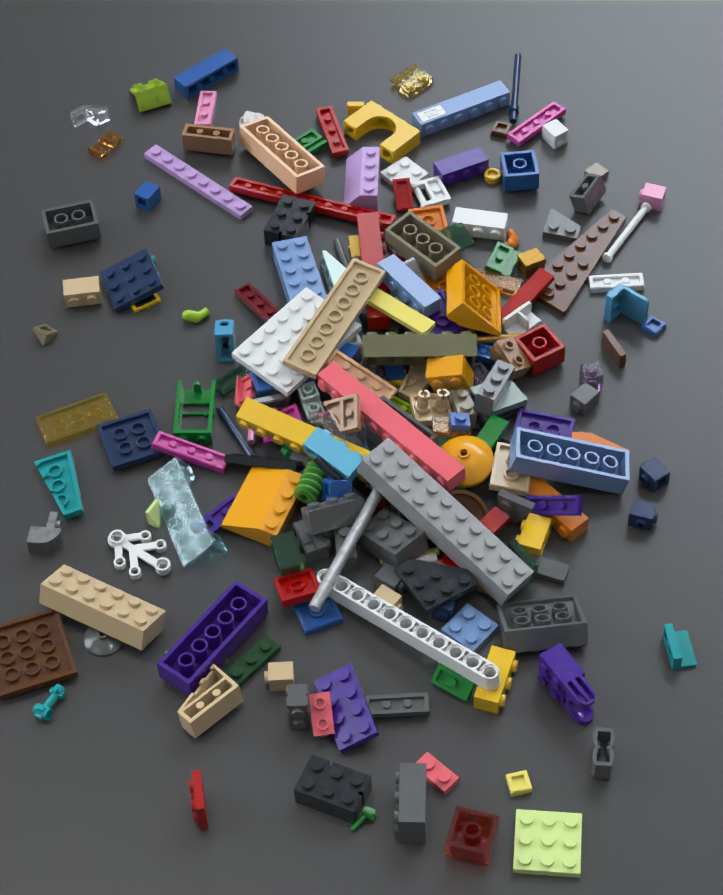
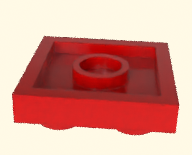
[273,568,319,608]
[188,770,209,830]

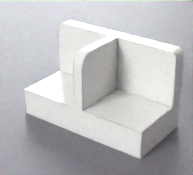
[502,301,541,334]

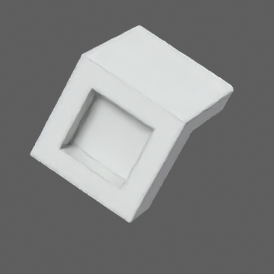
[542,119,568,149]

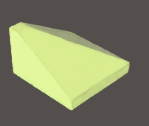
[146,498,161,529]

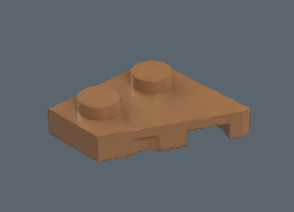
[323,393,361,435]

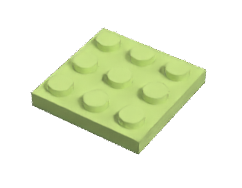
[513,809,582,878]

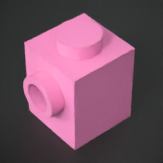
[638,183,666,211]

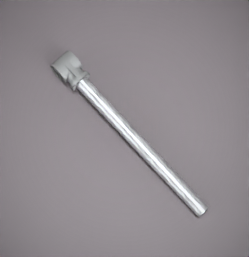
[308,485,383,612]

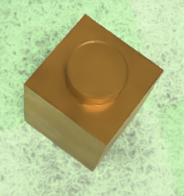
[517,248,546,279]

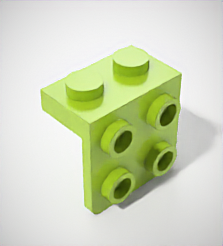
[130,78,172,112]

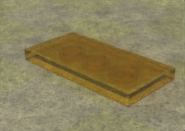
[35,392,118,447]

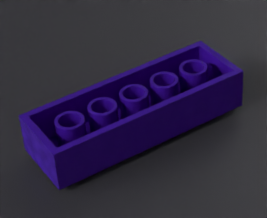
[157,580,269,696]

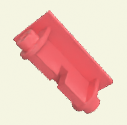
[234,374,254,408]
[308,691,335,737]

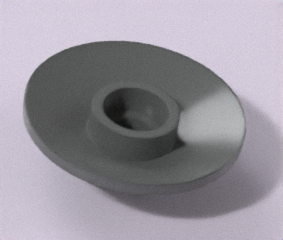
[84,627,124,657]

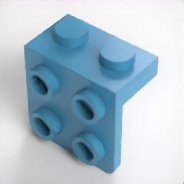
[604,283,649,325]

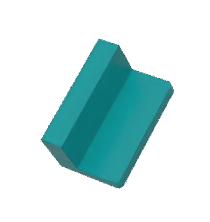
[662,623,697,670]

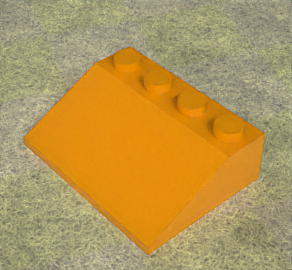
[447,259,502,336]
[221,466,302,548]

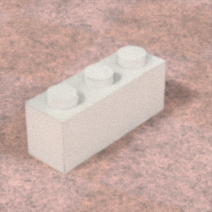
[452,207,508,241]

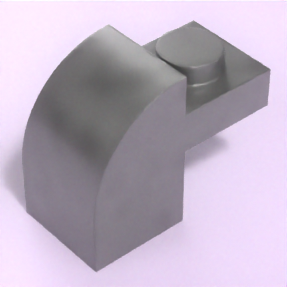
[26,511,64,554]

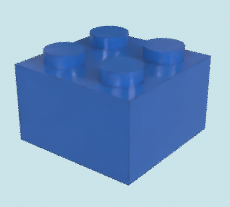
[500,150,540,192]

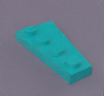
[34,450,84,519]

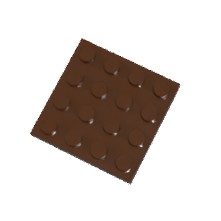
[0,609,78,700]

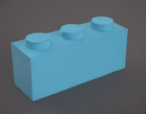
[303,427,363,481]

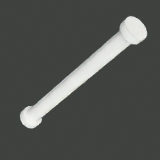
[602,202,652,263]

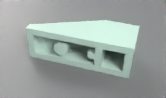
[320,250,346,292]

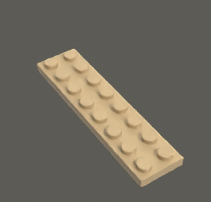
[282,257,386,379]

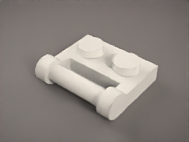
[411,176,451,208]

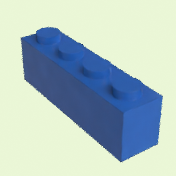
[174,48,239,99]

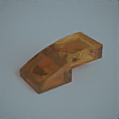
[88,130,123,160]

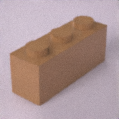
[182,124,237,155]

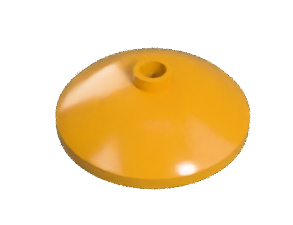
[441,435,494,488]

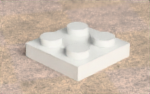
[380,156,429,187]

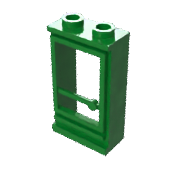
[173,380,217,445]

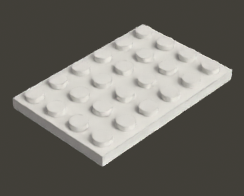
[232,287,362,397]

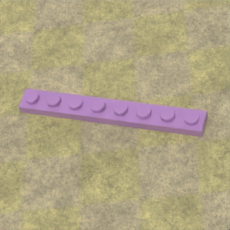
[144,145,253,220]

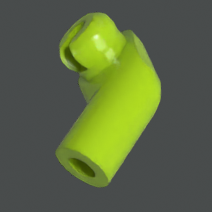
[182,307,210,323]

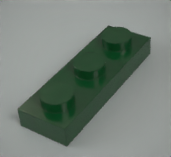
[224,635,281,687]

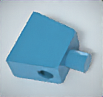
[214,319,236,362]

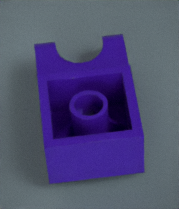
[537,643,596,725]

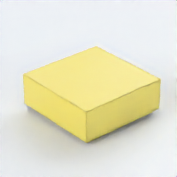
[505,770,532,797]

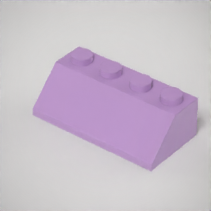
[344,147,380,210]

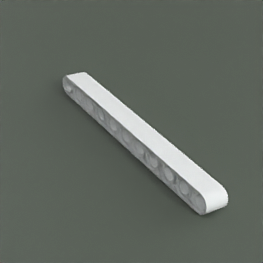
[317,569,500,691]

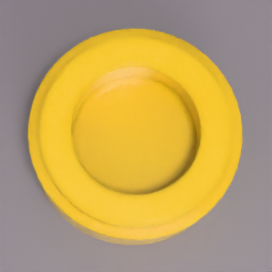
[484,168,501,184]

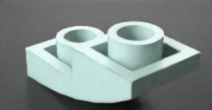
[297,381,325,423]

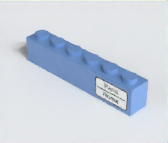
[412,80,510,137]

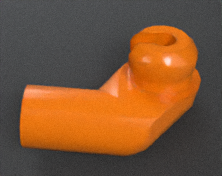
[504,229,520,249]

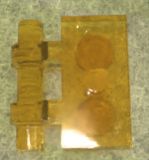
[390,64,433,98]

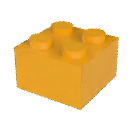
[426,355,474,393]

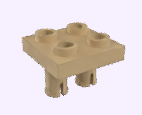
[409,389,452,426]

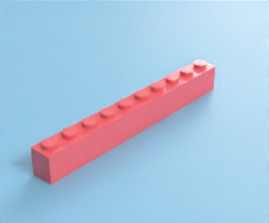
[317,361,466,492]

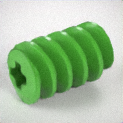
[294,460,328,504]

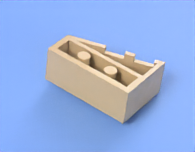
[177,663,244,739]

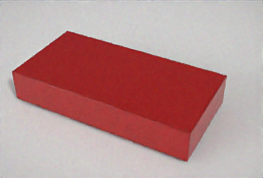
[392,178,414,213]

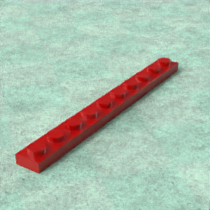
[229,177,397,230]

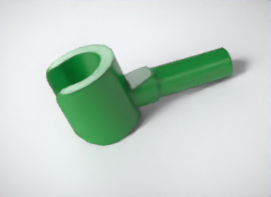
[349,806,377,832]

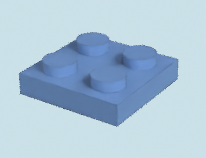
[441,603,499,653]

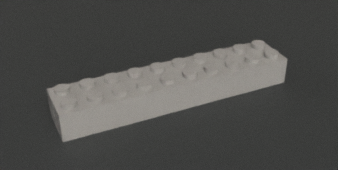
[357,437,534,606]

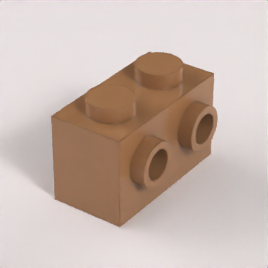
[488,336,532,380]

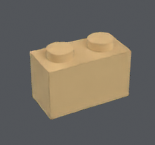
[63,276,102,308]

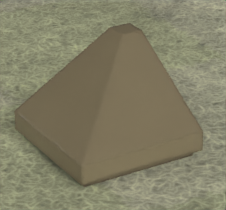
[33,324,58,346]

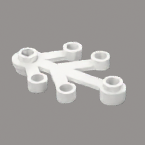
[108,530,171,580]

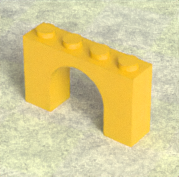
[344,100,420,164]

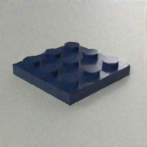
[100,248,164,313]
[97,408,167,471]

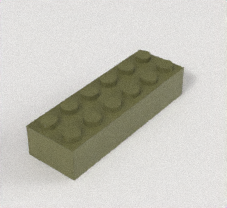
[362,331,477,366]

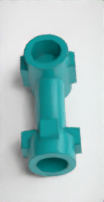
[32,684,66,721]

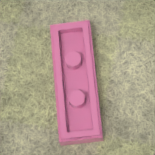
[194,91,217,126]

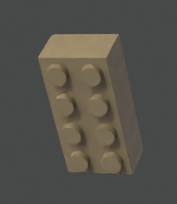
[385,211,461,281]

